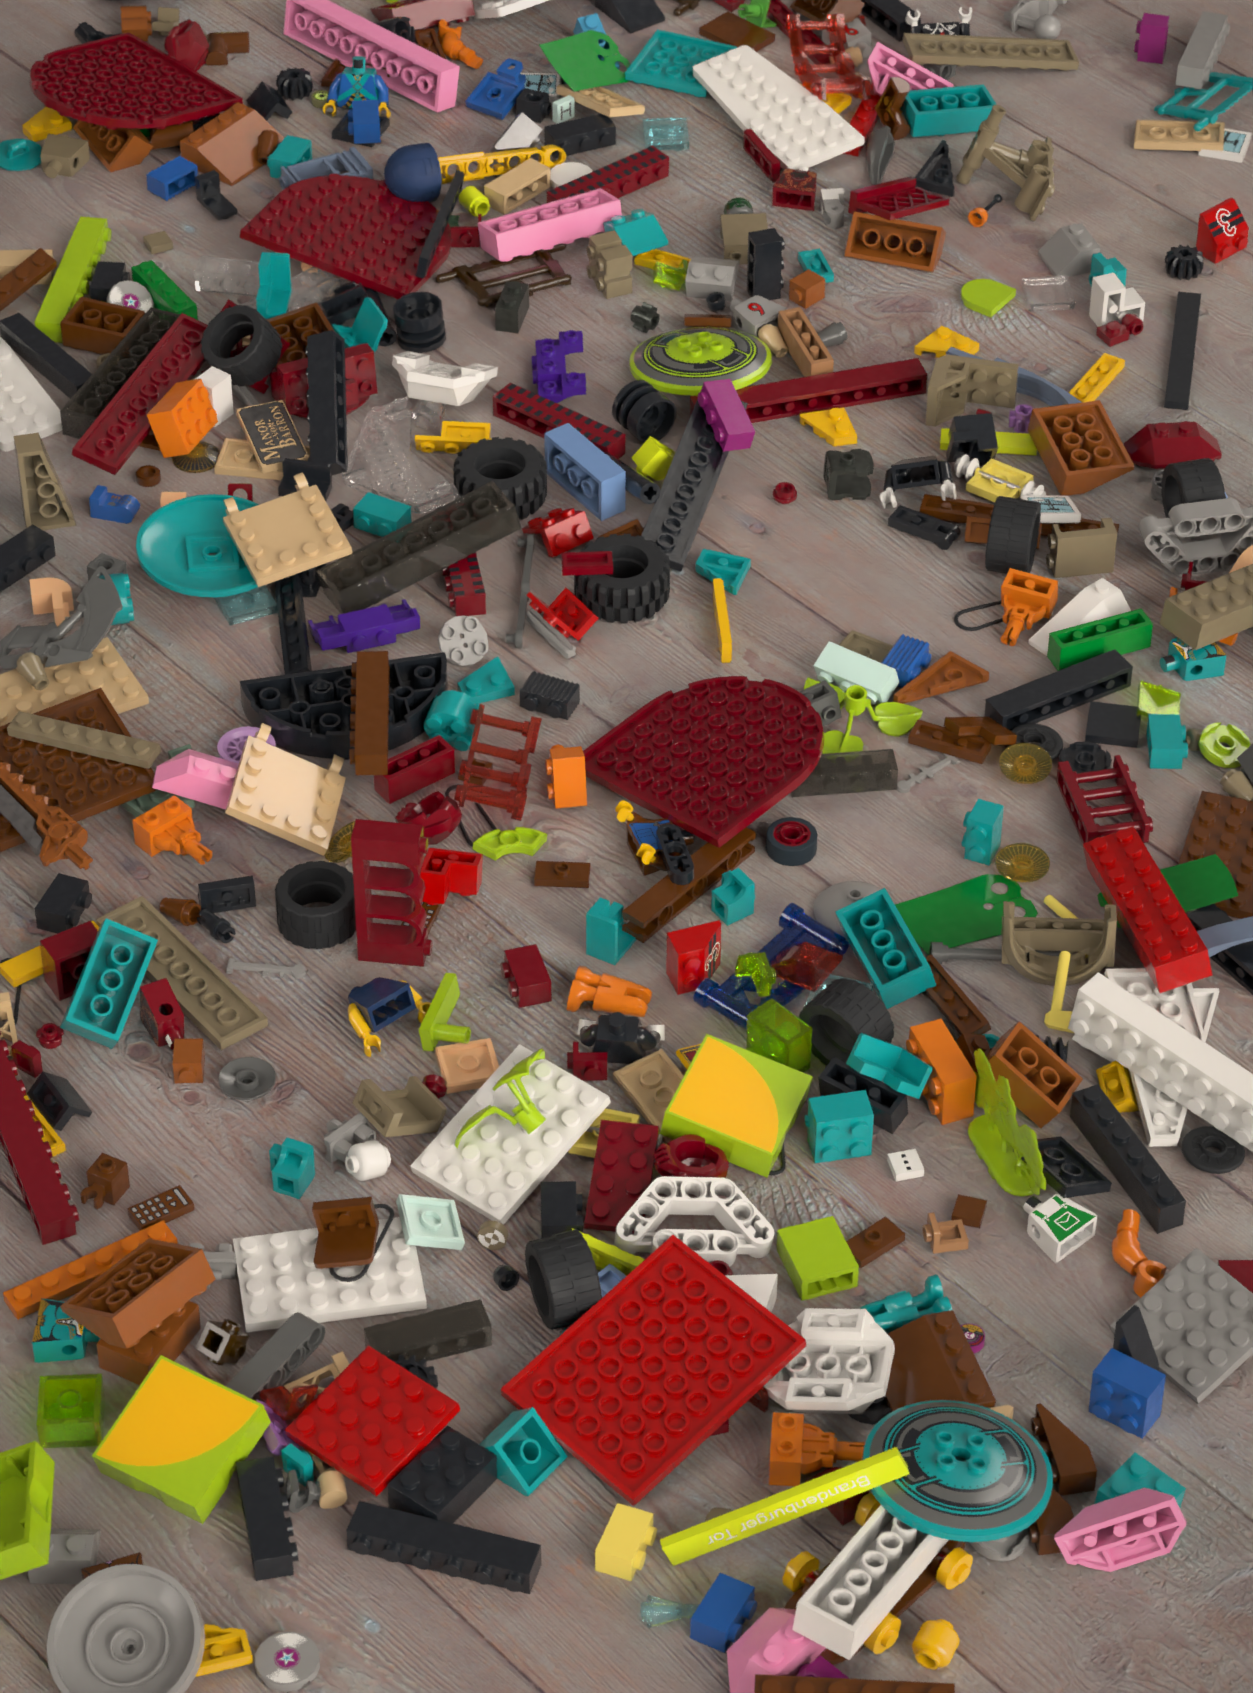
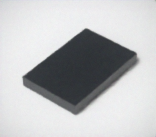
[1013,1136,1112,1198]

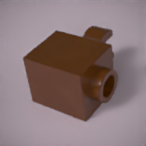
[80,1153,130,1209]

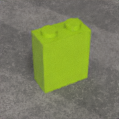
[776,1216,859,1301]

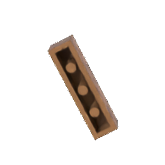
[778,307,834,377]

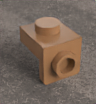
[923,1212,969,1254]

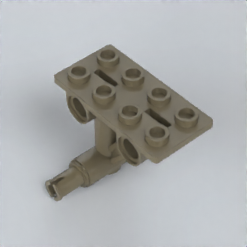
[956,105,1055,221]

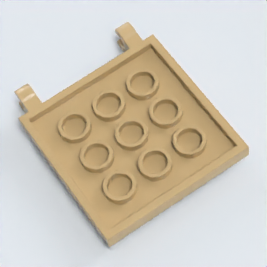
[223,473,353,587]
[225,723,346,856]

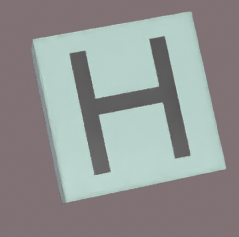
[552,95,575,124]

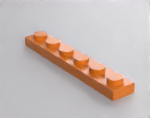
[3,1221,178,1320]

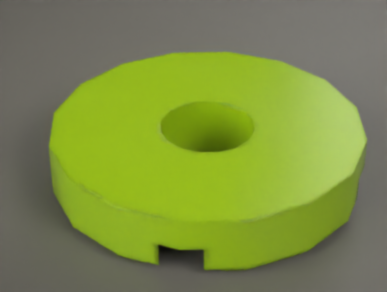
[1198,722,1251,768]

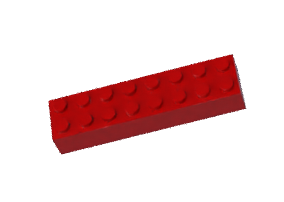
[1082,826,1213,993]

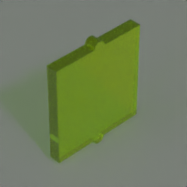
[1137,681,1181,717]

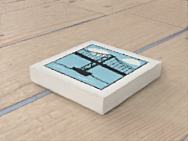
[1199,128,1252,163]
[1020,496,1081,523]

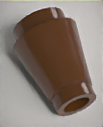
[258,130,280,165]
[159,897,201,926]

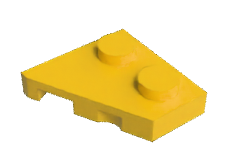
[22,106,72,142]
[914,326,979,358]
[799,408,857,447]
[195,1624,253,1677]

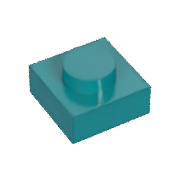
[281,1443,314,1487]

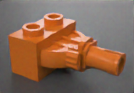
[1000,568,1058,646]
[545,744,587,809]
[132,795,213,865]
[769,1412,865,1487]

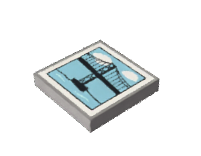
[520,72,561,103]

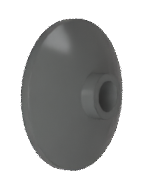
[218,1057,276,1100]

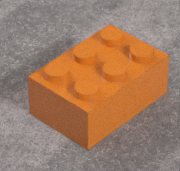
[147,378,218,458]
[906,1019,977,1125]

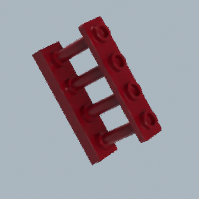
[1056,755,1153,844]

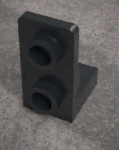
[195,170,238,220]

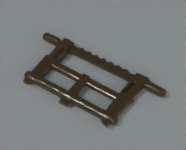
[435,243,572,308]

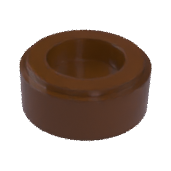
[136,465,161,487]

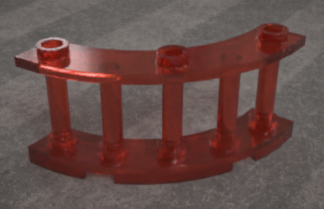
[785,14,871,100]
[454,704,542,821]

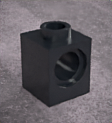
[516,88,552,123]

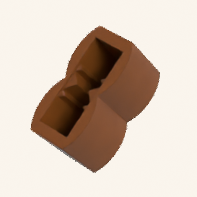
[121,5,152,42]

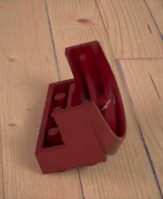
[270,343,378,420]

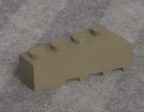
[14,433,76,531]

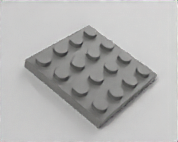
[1110,1248,1253,1404]

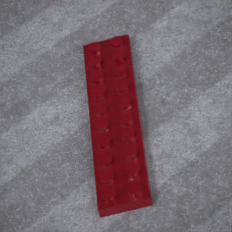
[71,313,208,475]

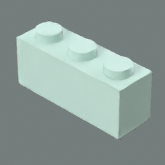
[813,641,899,704]

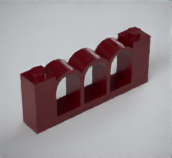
[351,819,433,967]

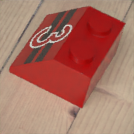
[1196,197,1249,264]
[666,920,721,995]

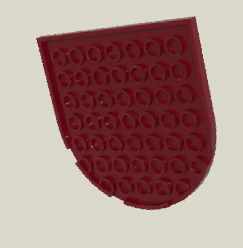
[30,32,243,130]
[239,173,452,299]
[583,676,824,848]

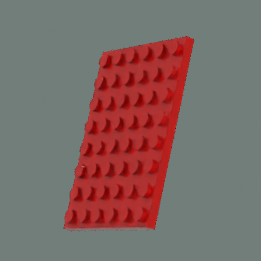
[500,1235,806,1506]

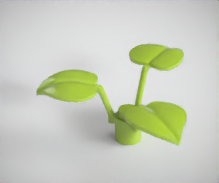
[803,677,923,766]
[454,1048,546,1148]

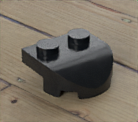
[321,282,369,326]

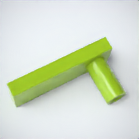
[419,973,471,1052]

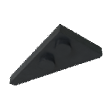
[915,140,955,197]

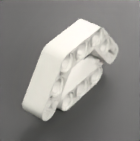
[614,1176,774,1267]

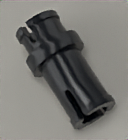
[197,908,236,943]

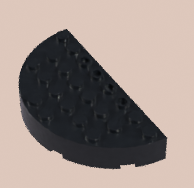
[240,652,448,760]

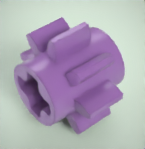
[1009,404,1033,434]

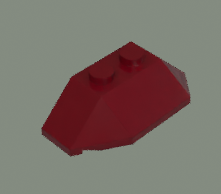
[1123,421,1222,469]

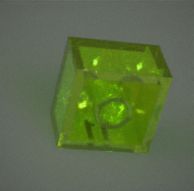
[746,998,812,1073]
[36,1374,105,1448]

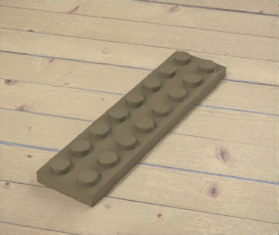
[902,33,1079,71]
[96,896,268,1051]

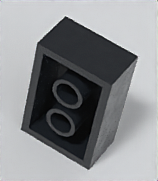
[388,1425,497,1523]

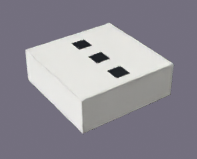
[887,1149,924,1181]

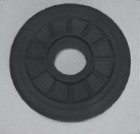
[1006,724,1063,764]
[1181,1126,1245,1174]

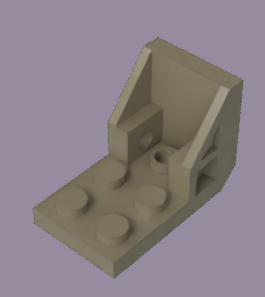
[926,354,1019,427]

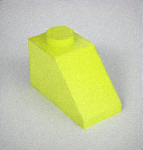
[631,436,676,481]

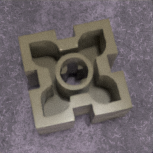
[586,230,632,299]

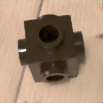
[195,1319,249,1366]

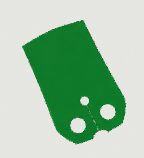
[539,30,631,92]
[1097,854,1238,928]
[895,874,1038,955]

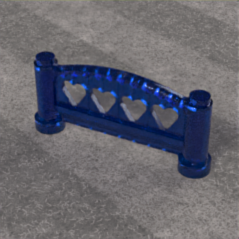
[693,903,849,1032]

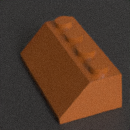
[73,120,153,172]
[844,212,946,273]

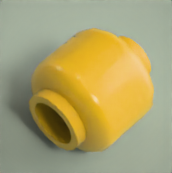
[911,1619,960,1670]

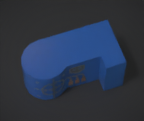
[89,485,140,524]

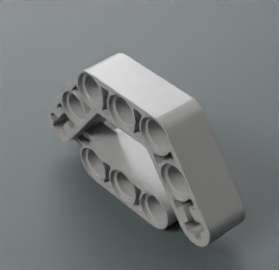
[1138,498,1253,576]

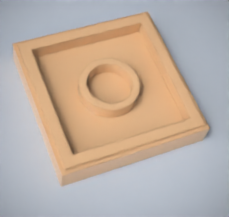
[435,1038,499,1094]

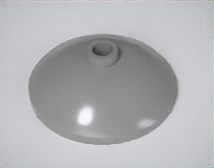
[813,881,894,941]

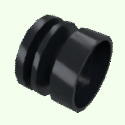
[393,292,446,353]
[612,380,677,443]

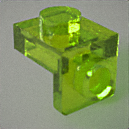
[653,259,688,291]
[735,952,776,997]

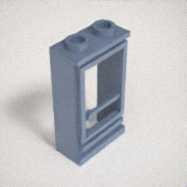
[279,147,373,190]

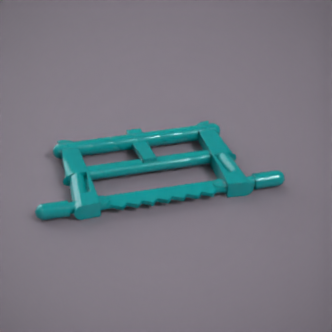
[1154,72,1253,132]

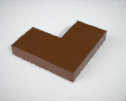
[944,717,1017,745]

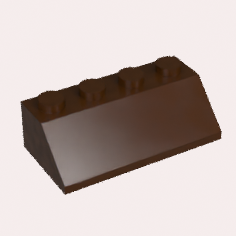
[789,0,865,27]

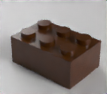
[60,297,147,360]

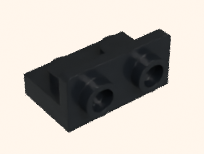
[198,875,256,913]

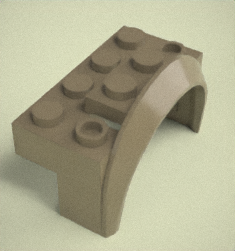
[1001,901,1117,986]

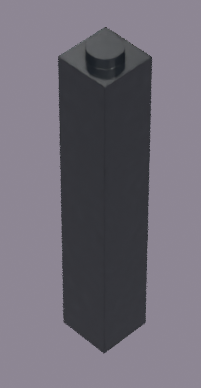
[0,313,99,406]

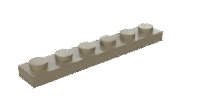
[7,711,161,769]

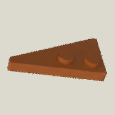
[893,651,989,704]

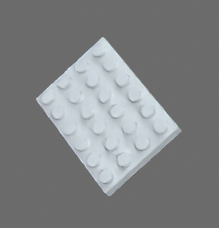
[410,1044,611,1225]
[233,1217,427,1333]

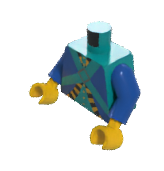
[323,56,391,118]

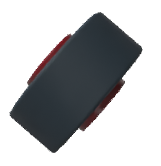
[766,817,818,866]

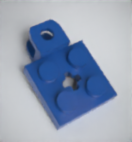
[465,58,526,120]

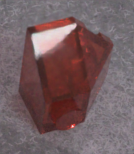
[766,941,843,992]

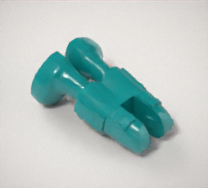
[861,1274,952,1334]

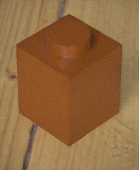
[789,269,825,309]
[173,1038,205,1083]

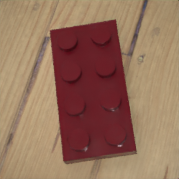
[584,1120,659,1234]

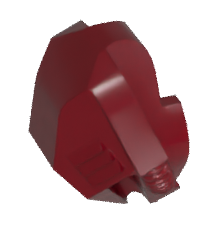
[164,19,210,71]
[395,791,462,845]
[653,1134,729,1178]

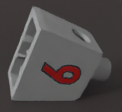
[822,18,872,58]
[730,295,787,338]

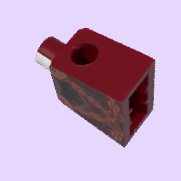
[772,167,817,212]
[140,978,185,1050]

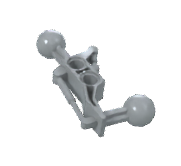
[1004,0,1068,39]

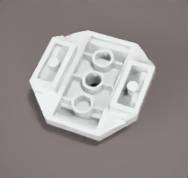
[392,351,498,406]
[763,1308,895,1414]

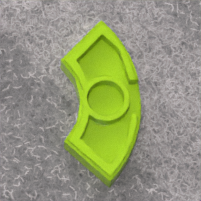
[473,827,547,861]

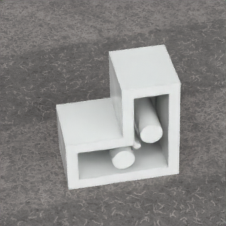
[1089,273,1145,327]
[193,366,234,427]

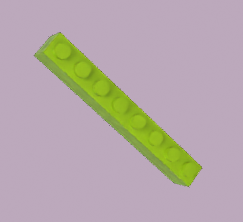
[35,216,111,343]

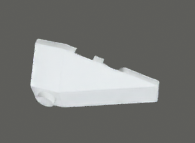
[1028,578,1131,656]

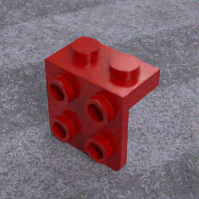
[522,508,594,557]
[526,587,599,641]

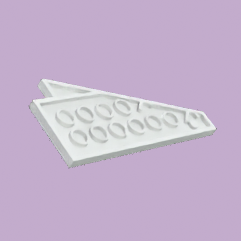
[1104,968,1219,1147]

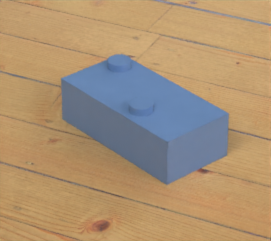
[544,423,626,521]

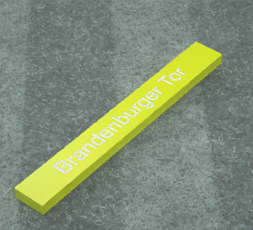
[660,1447,910,1566]

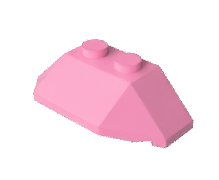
[867,42,954,96]
[152,749,239,809]
[1054,1488,1186,1572]
[727,1608,826,1693]

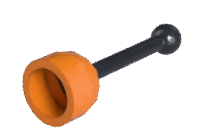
[968,194,1002,227]

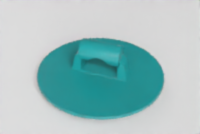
[0,139,42,171]

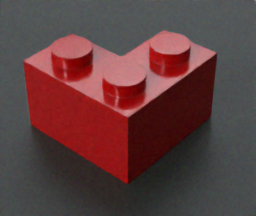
[420,848,483,905]

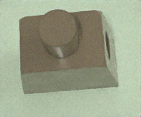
[41,134,90,178]

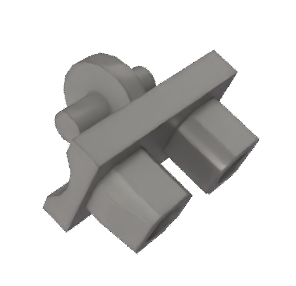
[324,1112,376,1163]
[188,1243,237,1289]

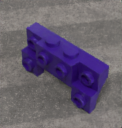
[531,330,586,404]
[308,599,420,653]

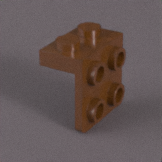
[312,1197,379,1269]

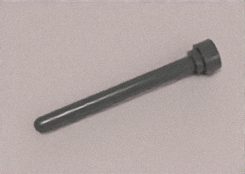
[930,942,1060,964]

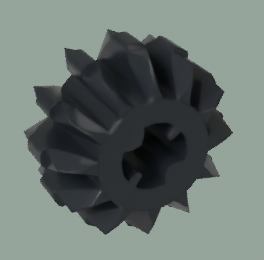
[276,67,313,101]
[1165,245,1204,280]

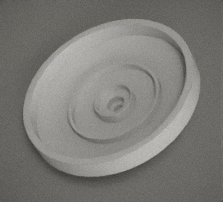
[47,1564,205,1693]

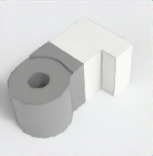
[820,188,845,229]

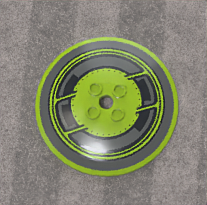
[629,327,772,396]

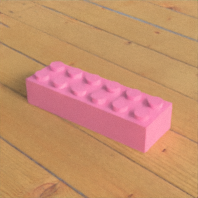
[478,188,622,262]

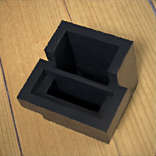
[946,413,998,467]

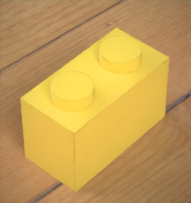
[595,1503,657,1581]

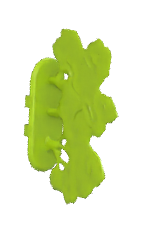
[967,1048,1046,1197]

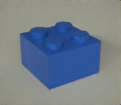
[1088,1348,1166,1439]

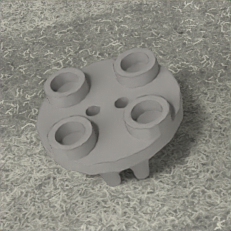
[438,615,489,667]

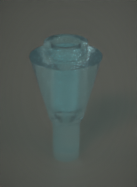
[641,1595,699,1628]

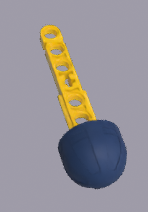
[384,143,566,202]

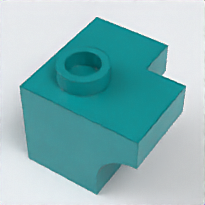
[1089,252,1127,286]
[711,868,756,926]
[269,1137,315,1199]

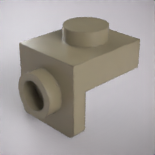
[152,7,180,35]

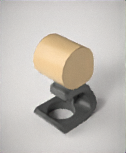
[286,1470,347,1513]

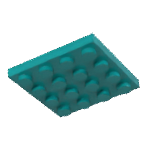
[625,29,737,97]

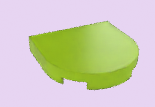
[961,279,1016,318]

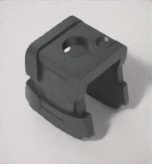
[823,448,874,500]

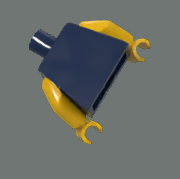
[347,977,431,1057]

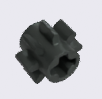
[630,302,660,333]

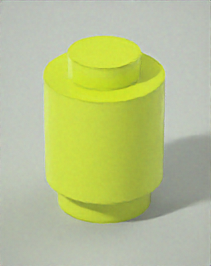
[458,186,490,216]

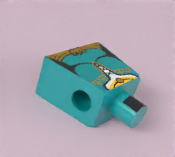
[1160,637,1226,681]
[32,1299,101,1363]

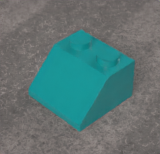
[603,209,669,256]
[479,1407,568,1496]

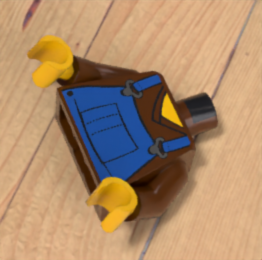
[615,800,694,876]

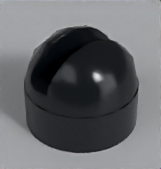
[706,292,726,313]
[493,1265,519,1291]

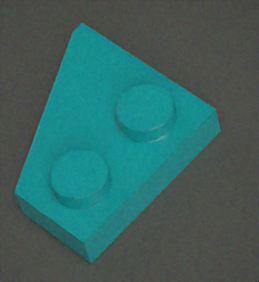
[695,549,751,595]
[457,657,515,704]

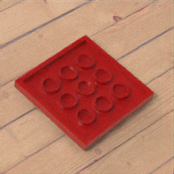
[285,1345,461,1497]

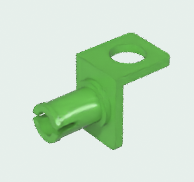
[738,0,777,28]

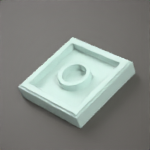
[396,1194,465,1250]

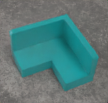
[256,252,292,319]
[586,897,637,966]
[846,1033,933,1099]

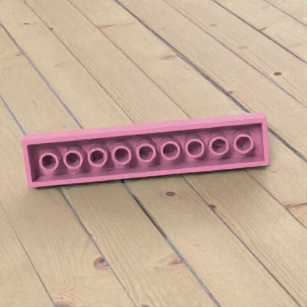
[284,0,459,113]

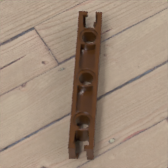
[622,827,756,943]

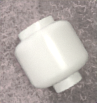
[345,1140,391,1181]

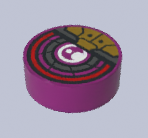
[961,1324,985,1353]

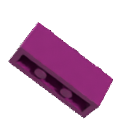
[698,379,756,452]

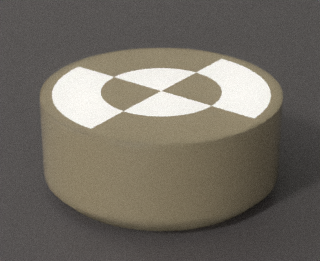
[477,1221,508,1250]

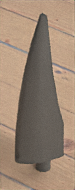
[866,126,895,185]

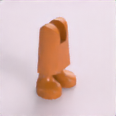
[567,966,652,1017]

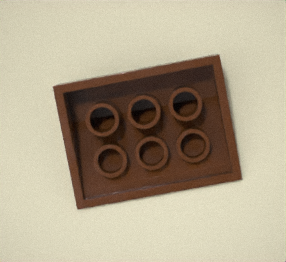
[267,302,334,371]
[885,1310,996,1412]

